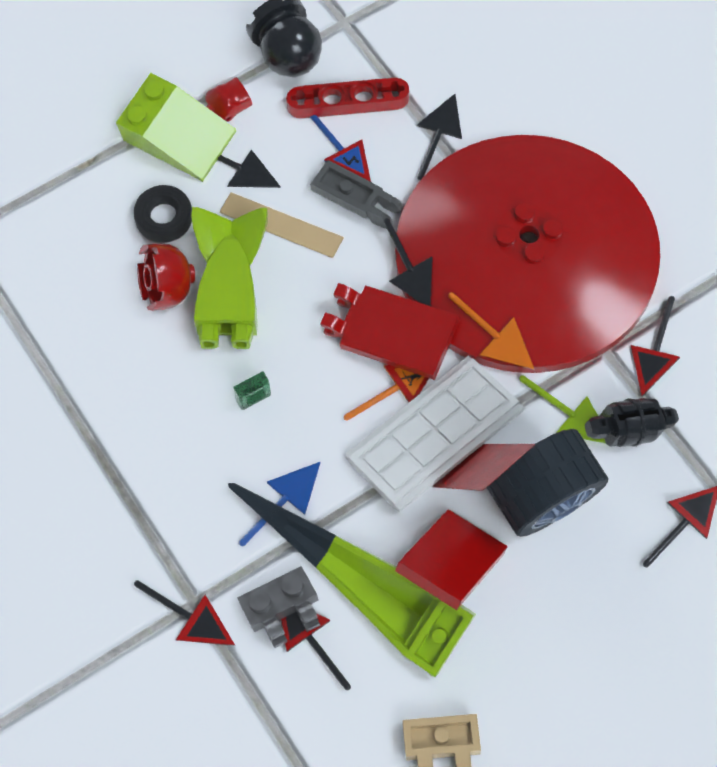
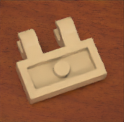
[402,714,481,767]

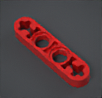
[286,77,409,118]

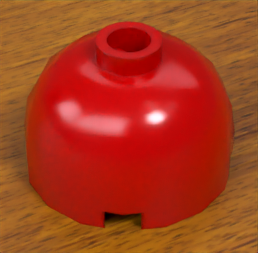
[137,244,195,311]

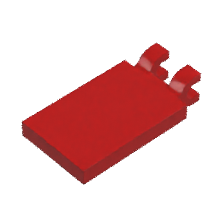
[320,283,460,380]

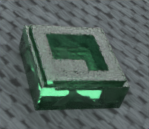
[233,371,271,410]

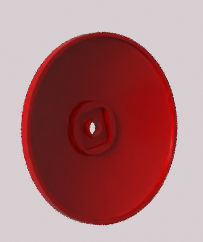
[395,135,661,373]

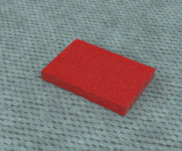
[395,509,508,610]

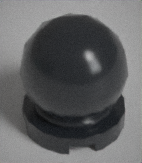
[246,0,322,78]

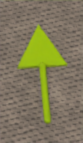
[519,375,606,444]

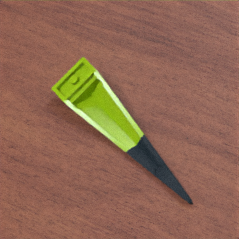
[227,483,476,677]

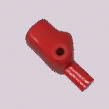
[205,77,253,122]

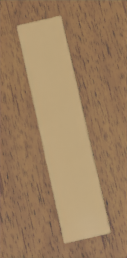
[219,192,344,258]

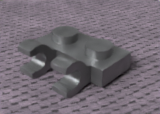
[237,566,320,648]

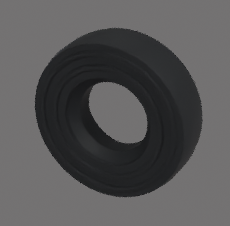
[134,185,192,243]

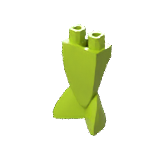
[191,207,268,349]

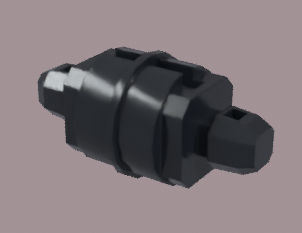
[585,398,679,447]

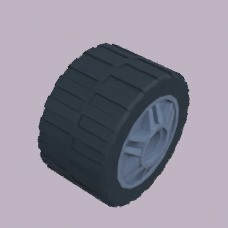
[487,429,609,537]

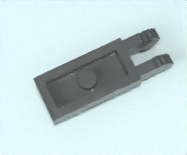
[310,160,404,229]

